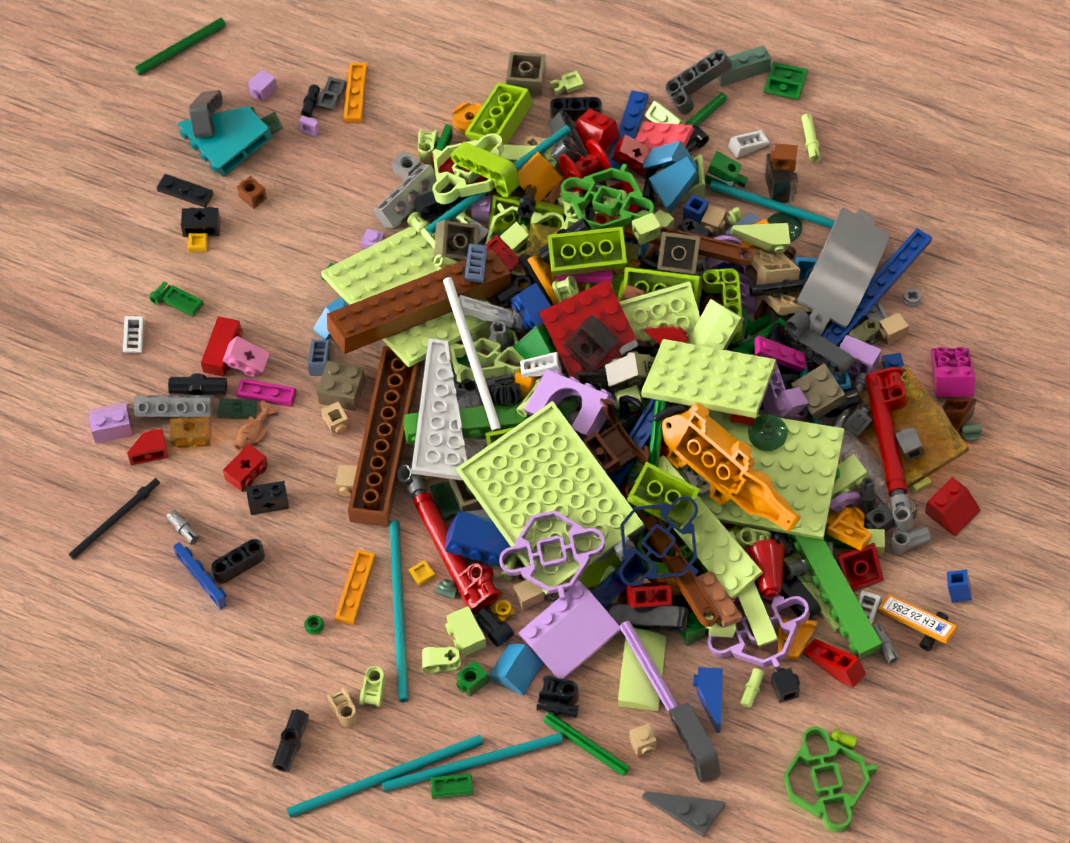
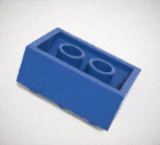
[444,510,510,567]

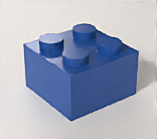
[511,283,551,331]

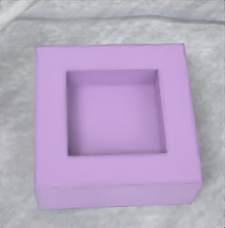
[299,116,320,137]
[361,229,385,248]

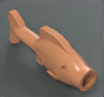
[234,400,278,452]

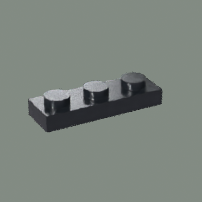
[157,174,214,208]

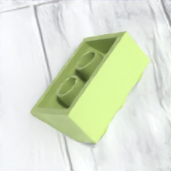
[686,299,744,350]

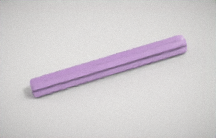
[620,621,678,712]

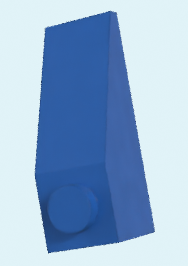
[693,667,723,733]

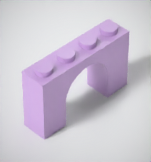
[524,370,616,439]

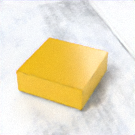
[188,233,208,252]
[408,560,436,587]

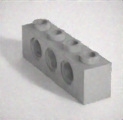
[373,164,437,228]
[134,395,214,417]

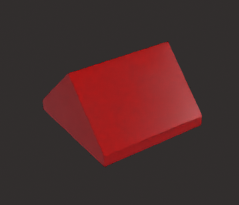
[836,543,884,591]

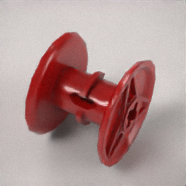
[559,139,612,194]

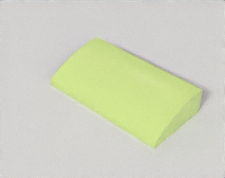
[618,628,666,711]

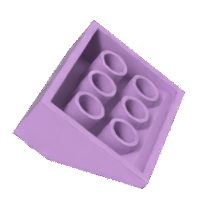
[519,581,621,679]

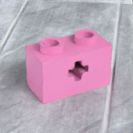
[223,336,270,378]

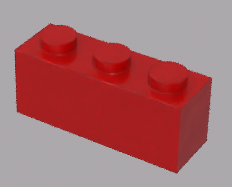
[201,316,243,377]

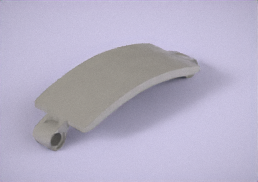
[797,207,889,336]

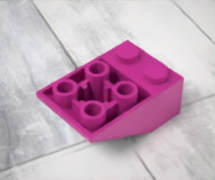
[931,347,976,397]

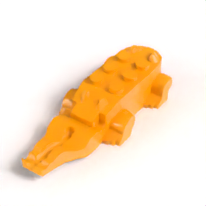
[662,403,801,531]

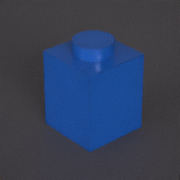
[683,194,709,225]
[947,569,972,603]

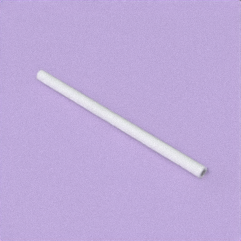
[443,277,501,432]

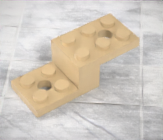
[743,249,812,316]

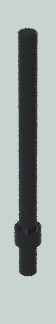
[68,478,160,560]

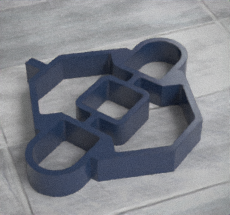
[619,496,699,586]

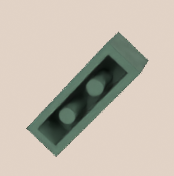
[717,45,771,87]

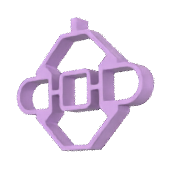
[499,510,605,601]
[708,588,810,670]

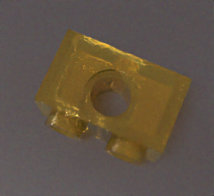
[170,417,211,448]

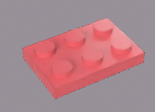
[635,122,694,149]

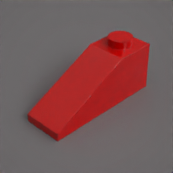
[802,639,866,688]

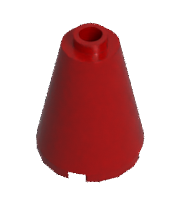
[745,539,785,598]

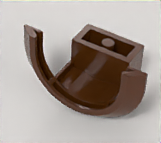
[582,398,649,476]

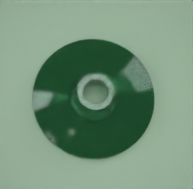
[767,212,802,242]
[748,414,788,451]

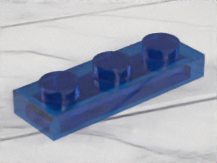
[591,553,648,608]

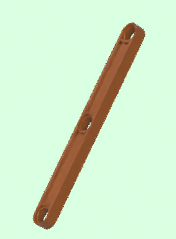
[593,213,754,266]
[624,484,719,627]

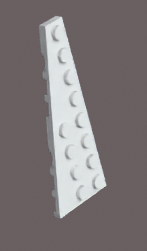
[411,338,467,480]

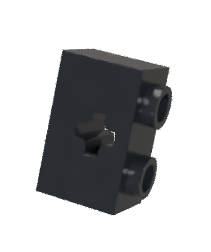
[181,207,221,237]
[246,481,289,515]

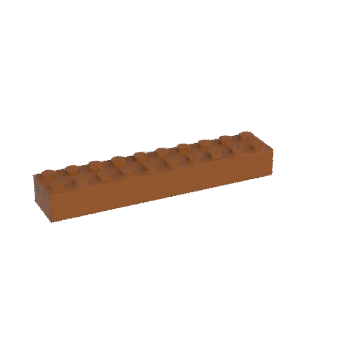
[327,250,511,354]
[348,346,422,527]

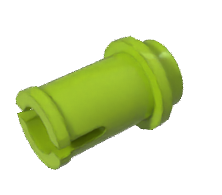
[830,728,858,749]

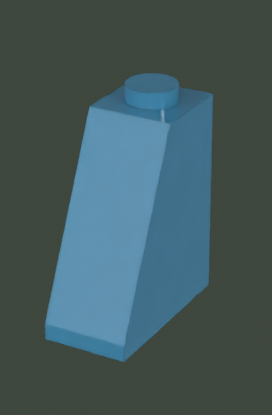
[649,157,698,213]

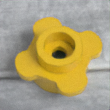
[492,599,515,622]

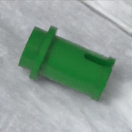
[149,281,171,305]

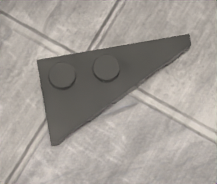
[642,791,725,837]

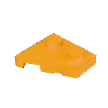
[827,509,872,551]
[778,620,817,660]

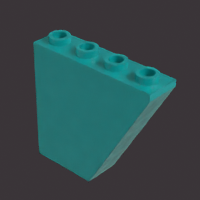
[177,106,273,177]

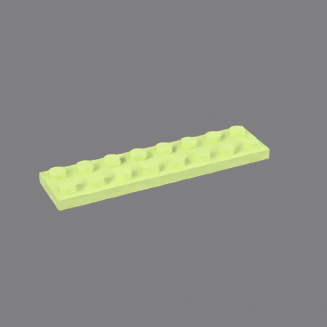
[634,455,763,599]

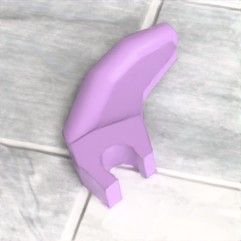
[830,491,863,513]

